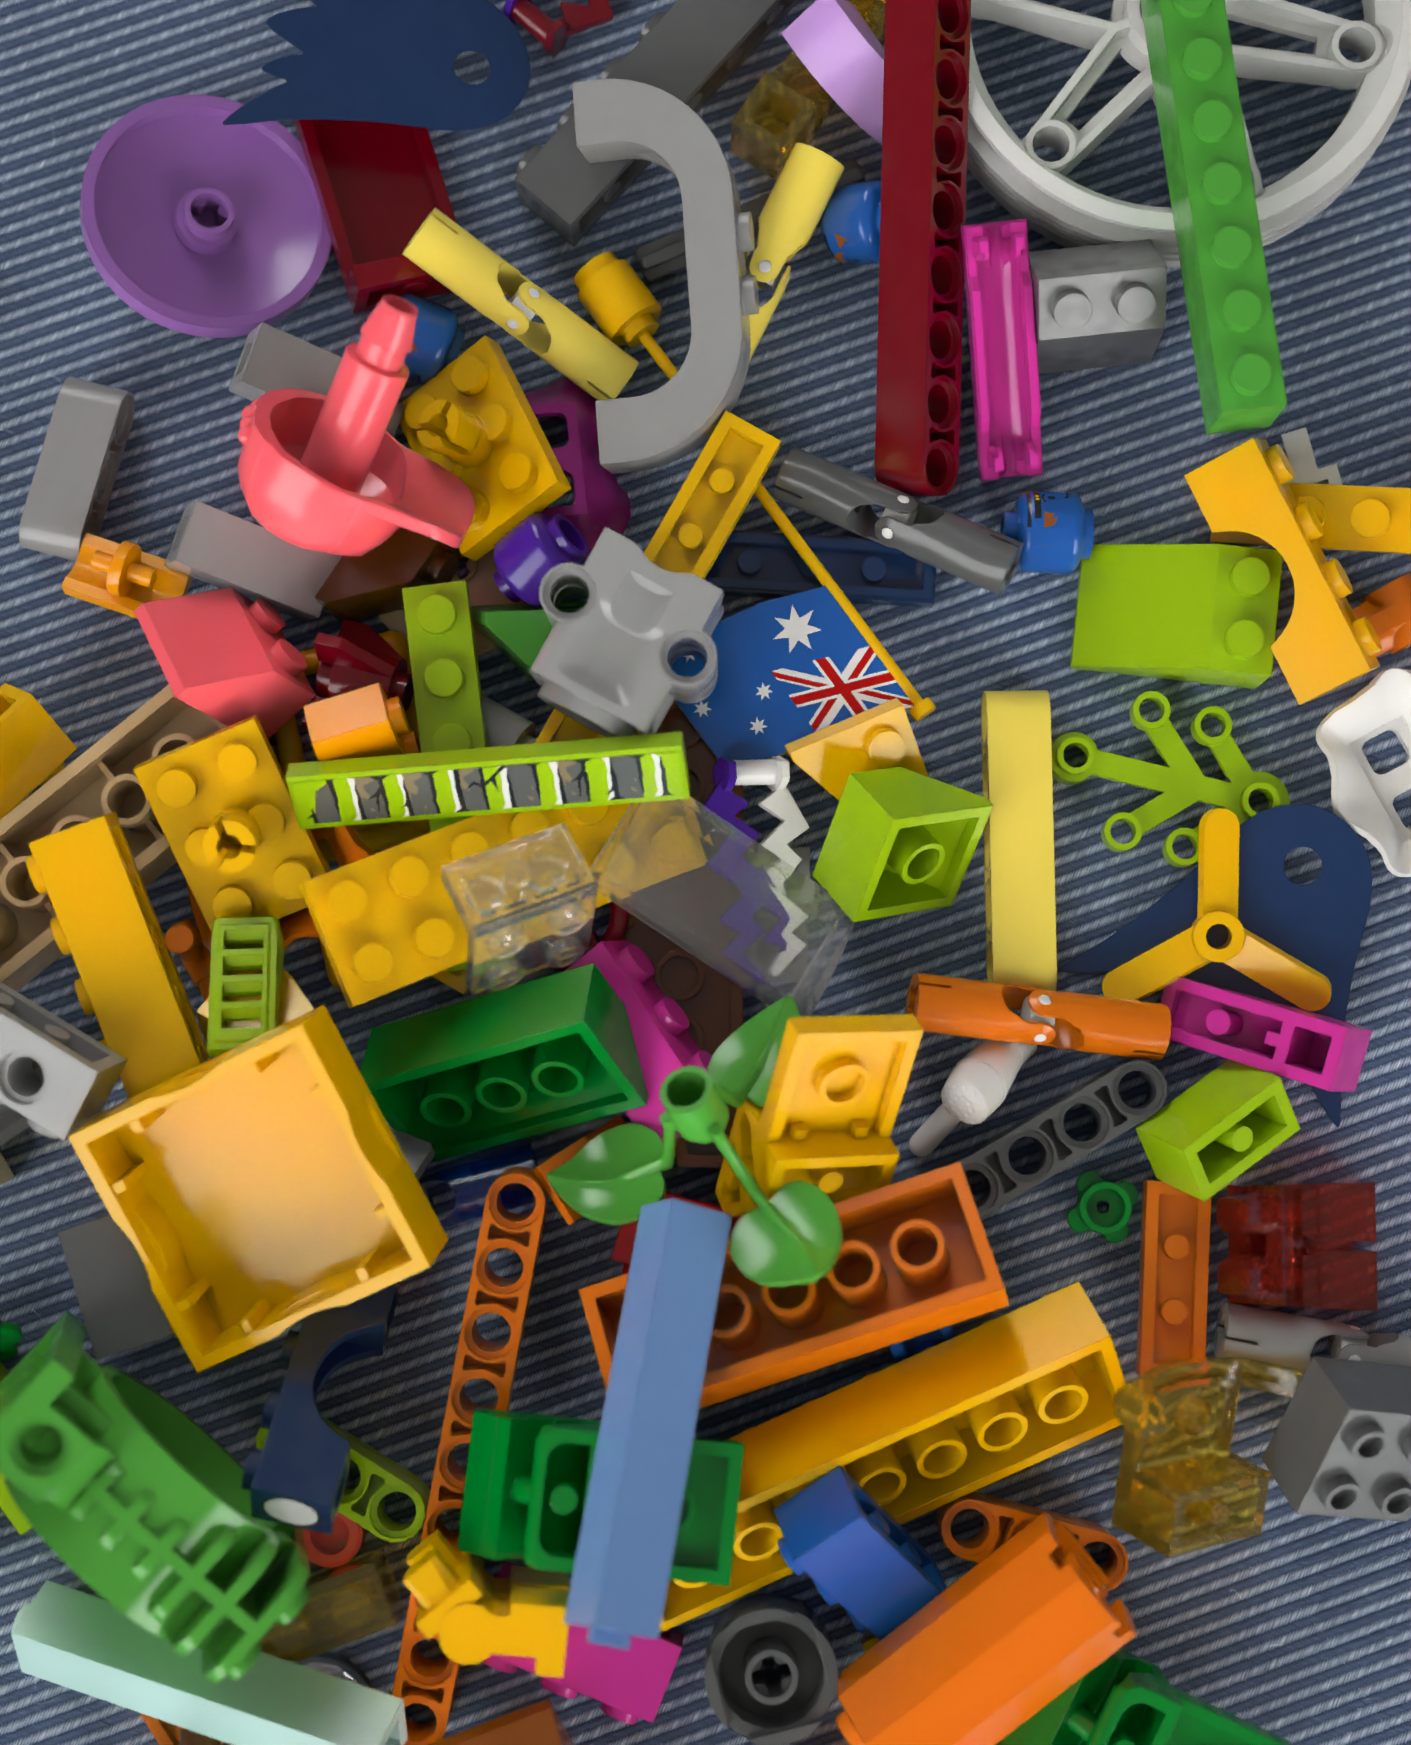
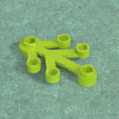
[1052,691,1290,868]

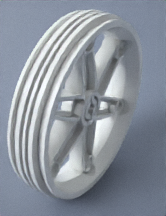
[967,0,1411,267]

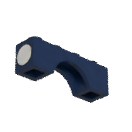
[242,1281,400,1534]

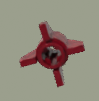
[302,619,414,730]

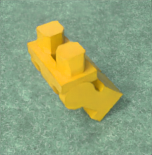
[403,1530,569,1678]

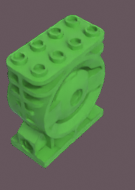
[0,1310,311,1684]

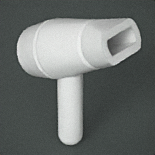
[909,1040,1037,1157]

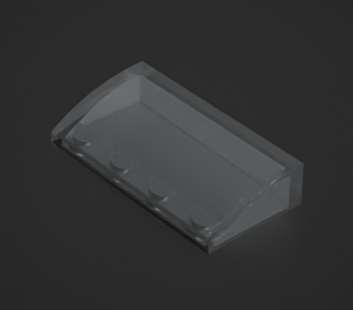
[582,796,855,1017]

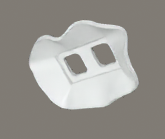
[1316,668,1411,877]

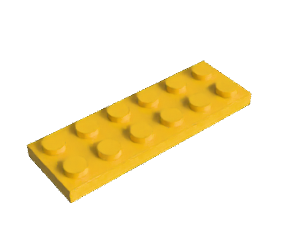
[299,799,707,1008]

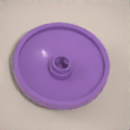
[79,94,332,338]

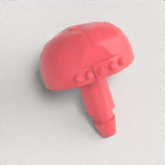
[238,294,475,556]

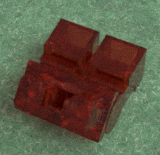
[1217,1181,1378,1311]

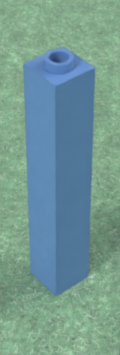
[564,1198,732,1650]

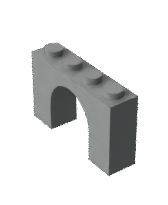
[164,322,404,622]

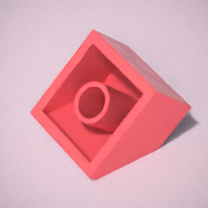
[134,587,316,739]

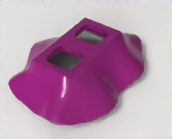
[492,377,631,561]

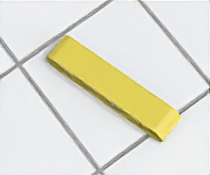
[981,690,1057,991]

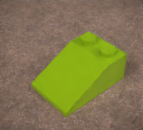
[1070,544,1283,689]

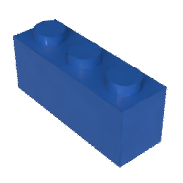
[773,1465,947,1641]

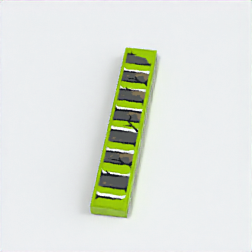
[285,731,690,829]

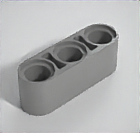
[19,376,135,561]

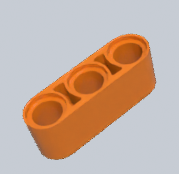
[935,1492,1128,1591]

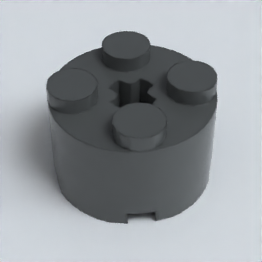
[705,1593,839,1745]

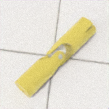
[744,142,845,362]
[402,207,638,401]

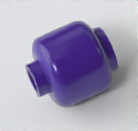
[493,512,589,608]

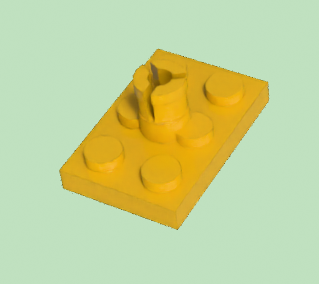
[399,335,571,562]
[133,715,330,933]

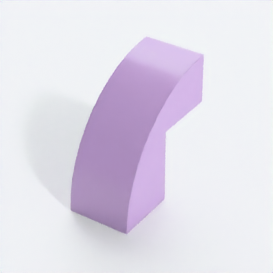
[781,0,884,145]

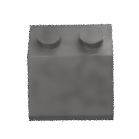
[1029,239,1167,374]

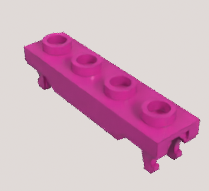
[961,219,1043,481]

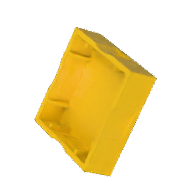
[68,1005,449,1373]

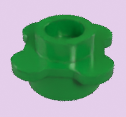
[1067,1171,1138,1243]

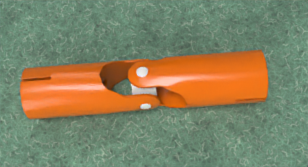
[905,972,1171,1061]

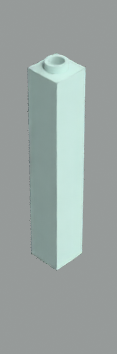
[11,1580,408,1745]

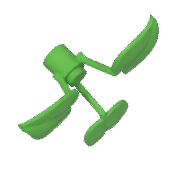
[547,995,842,1286]

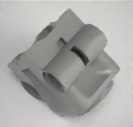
[529,527,724,737]

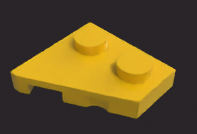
[784,698,929,801]

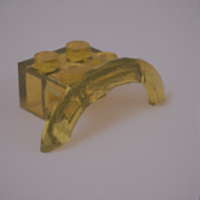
[1111,1357,1305,1558]

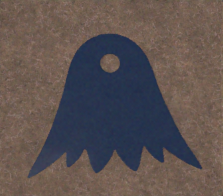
[223,0,531,131]
[1058,804,1372,1127]

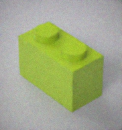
[1135,1059,1300,1202]

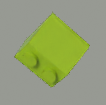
[812,767,994,922]

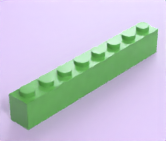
[1140,0,1287,435]

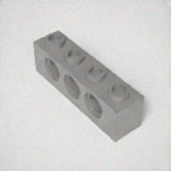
[0,982,128,1141]

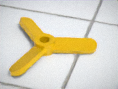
[1102,808,1332,1011]

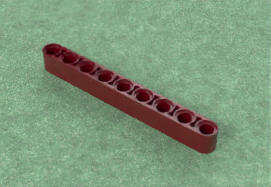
[875,0,971,497]

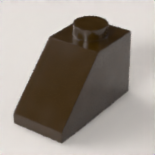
[315,526,461,623]

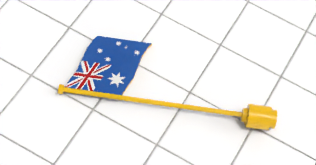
[574,251,936,760]

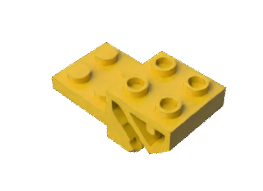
[715,1014,924,1217]

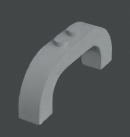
[572,79,759,474]

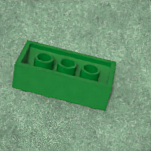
[360,963,648,1163]

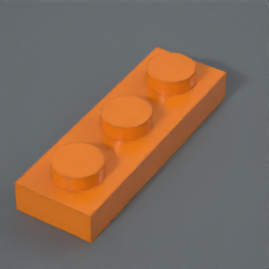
[1136,1180,1211,1380]

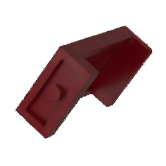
[294,119,457,314]

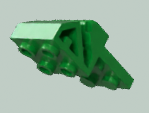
[457,1408,744,1586]
[995,1648,1292,1745]

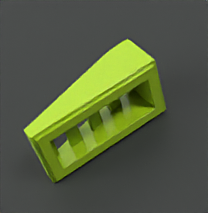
[207,917,285,1057]

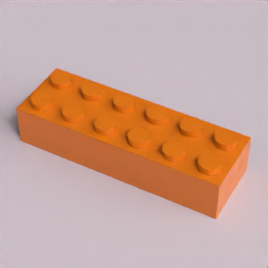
[579,1161,1009,1409]

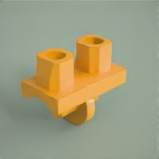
[61,532,194,618]

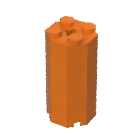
[836,1512,1137,1745]

